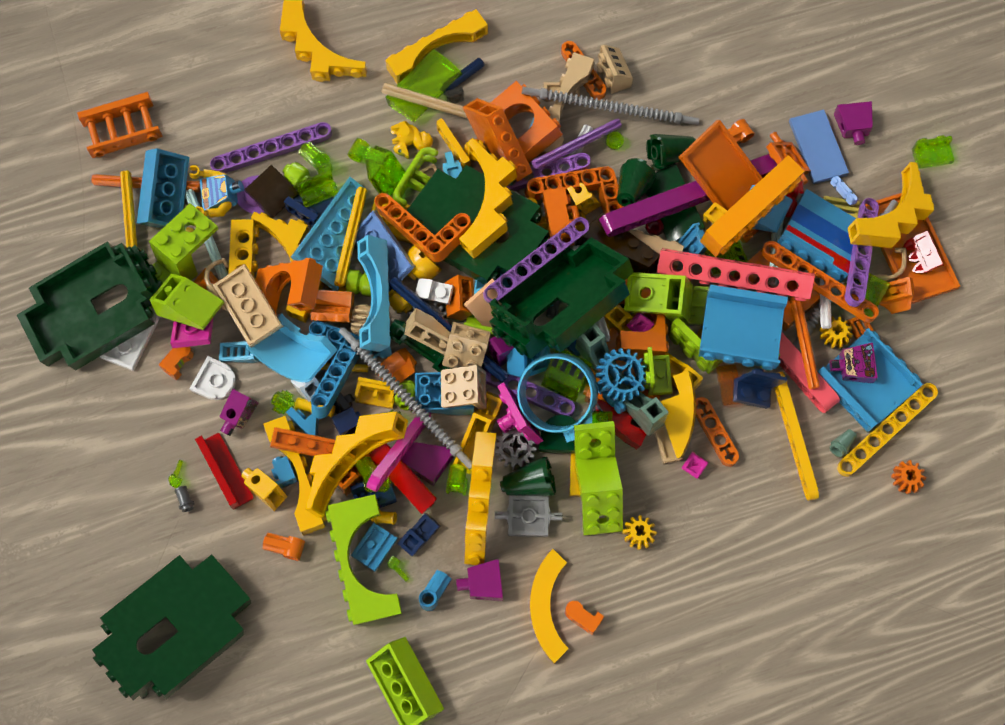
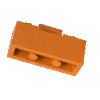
[543,187,581,249]

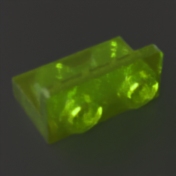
[912,135,954,169]

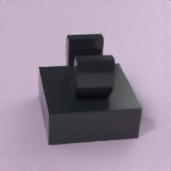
[334,392,355,414]

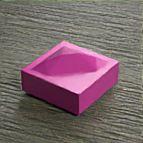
[627,312,654,332]
[681,451,709,479]

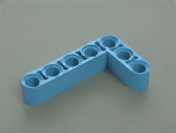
[309,321,360,419]

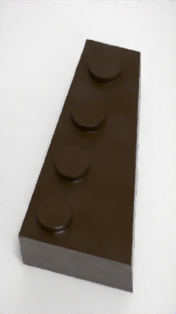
[576,212,660,274]

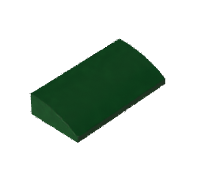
[646,164,705,242]

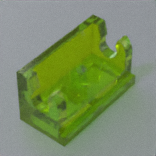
[296,170,338,207]

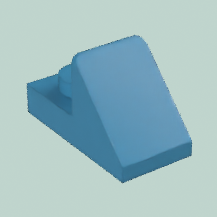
[286,407,319,436]

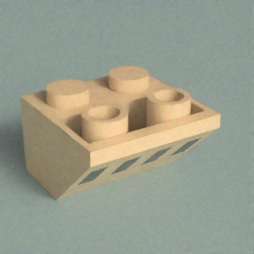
[597,45,633,94]

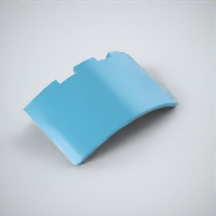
[246,313,337,383]

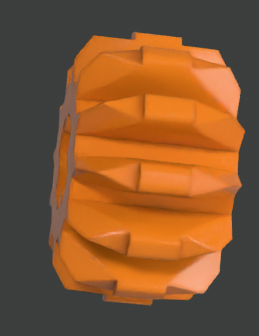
[891,460,926,494]

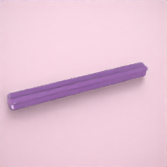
[532,119,622,169]

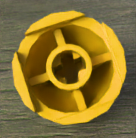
[407,245,442,280]

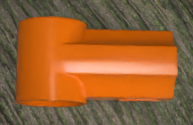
[728,119,755,143]
[262,532,305,561]

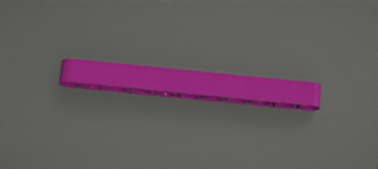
[599,154,777,237]

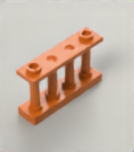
[77,92,163,158]

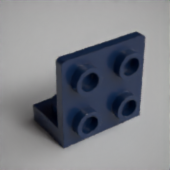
[284,182,333,227]
[733,369,788,409]

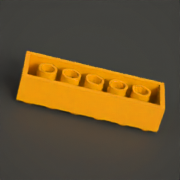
[700,155,805,257]

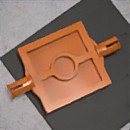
[766,132,811,185]

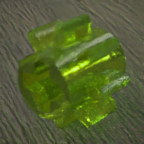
[271,390,295,415]

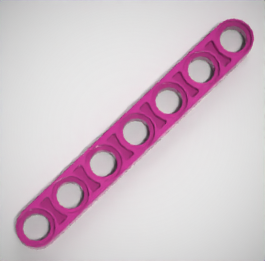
[366,412,431,492]

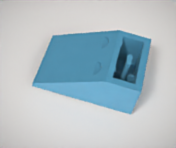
[415,372,474,416]

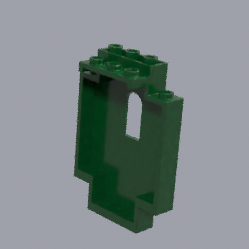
[407,165,550,286]
[489,237,634,359]
[17,241,163,371]
[92,554,251,701]

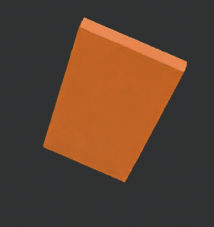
[679,120,763,243]
[865,193,960,304]

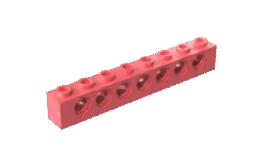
[657,248,815,301]

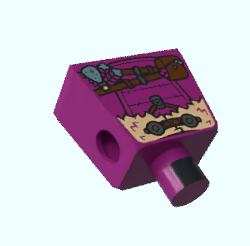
[830,343,878,383]
[219,389,259,436]

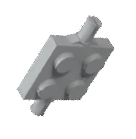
[495,495,562,537]

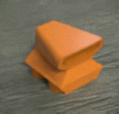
[311,290,354,323]

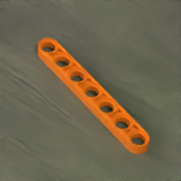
[761,241,879,323]

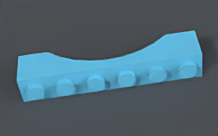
[357,235,391,352]

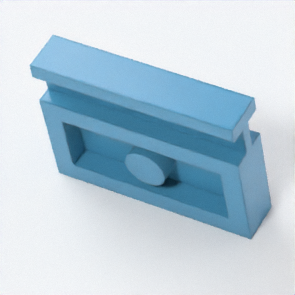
[678,223,707,255]
[351,522,398,572]

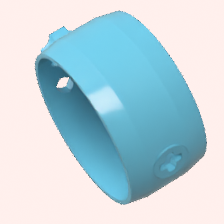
[517,353,598,442]

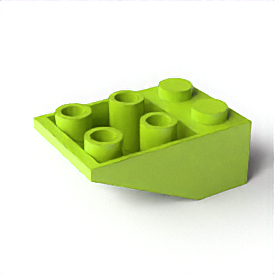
[150,273,224,330]

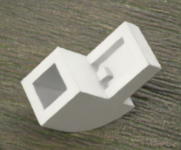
[415,279,454,305]

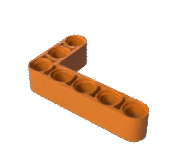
[525,166,623,214]
[374,193,472,262]

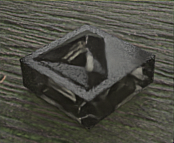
[445,87,465,104]

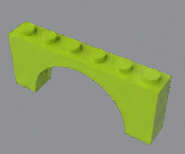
[325,494,402,625]

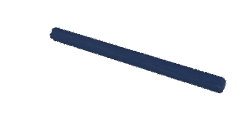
[389,277,508,382]

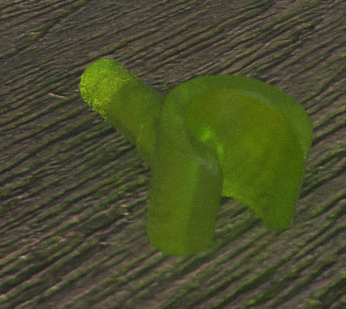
[168,460,183,488]
[387,556,409,582]

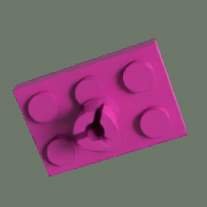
[170,317,214,348]
[497,382,543,445]

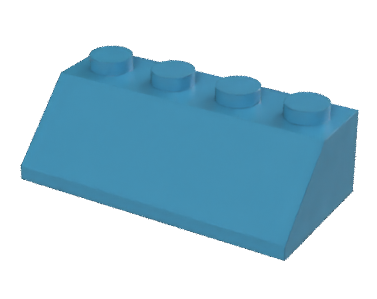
[137,148,190,228]

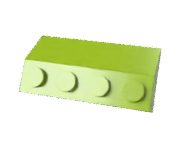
[366,636,444,725]

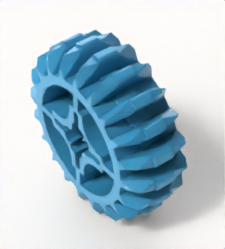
[595,348,647,402]

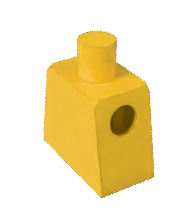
[242,468,288,511]

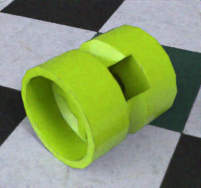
[346,269,371,296]

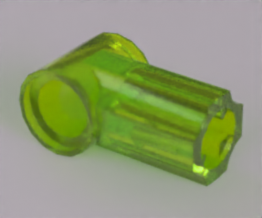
[347,138,387,169]
[298,142,333,176]
[356,457,390,493]

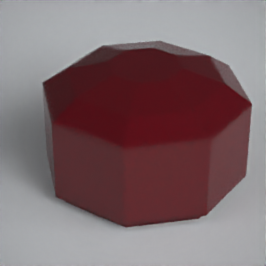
[645,219,664,236]

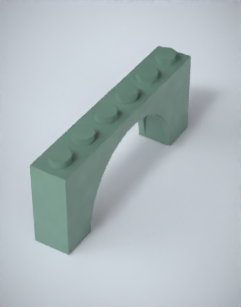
[575,324,669,437]

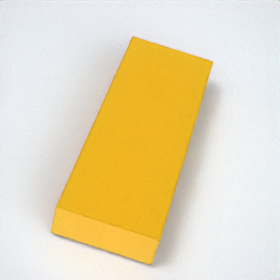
[436,118,471,168]

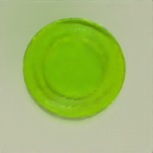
[606,132,624,150]

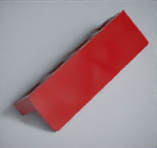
[195,433,254,510]
[369,443,437,514]

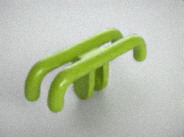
[393,147,438,210]

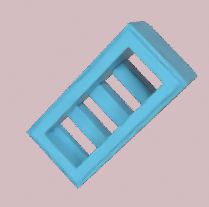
[219,341,260,363]

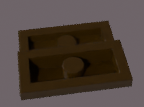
[245,165,298,219]

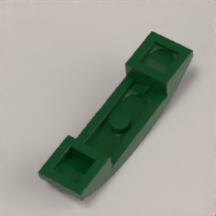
[390,319,452,372]

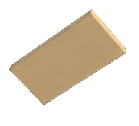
[213,264,284,348]

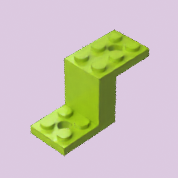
[149,203,218,308]
[624,273,709,326]
[668,317,780,374]
[574,421,623,536]

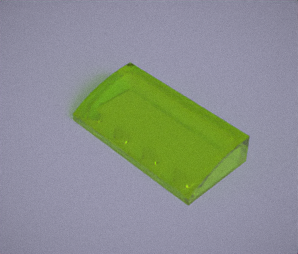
[385,49,462,122]

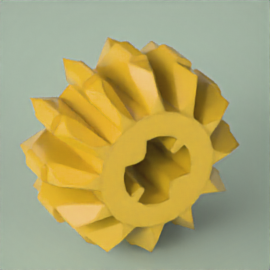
[819,316,853,349]
[622,515,657,550]

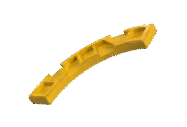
[530,549,569,664]

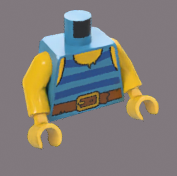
[189,165,244,218]

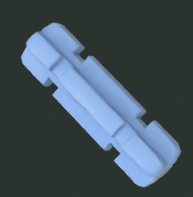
[830,176,858,206]

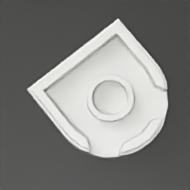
[190,356,236,400]

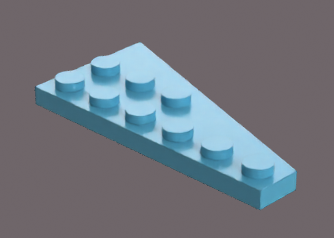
[291,177,364,291]

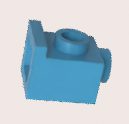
[271,456,298,489]

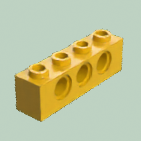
[228,219,259,280]

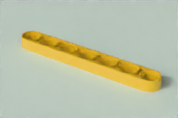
[774,371,819,501]
[837,383,938,477]

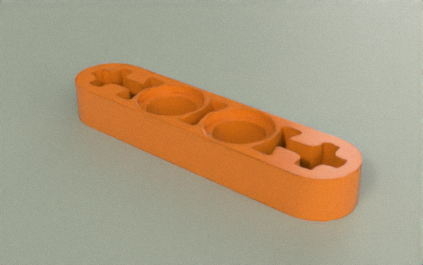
[561,41,606,100]
[696,397,739,467]

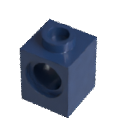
[331,407,361,435]

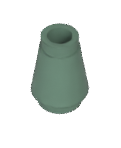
[829,429,857,457]

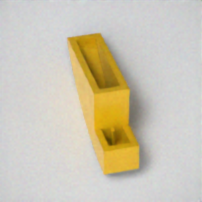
[660,371,696,458]
[452,391,503,474]

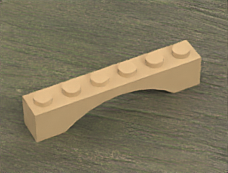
[538,53,594,156]

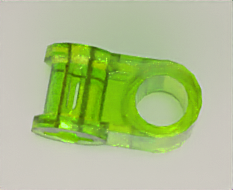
[446,464,468,496]

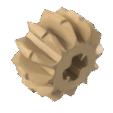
[350,304,371,336]

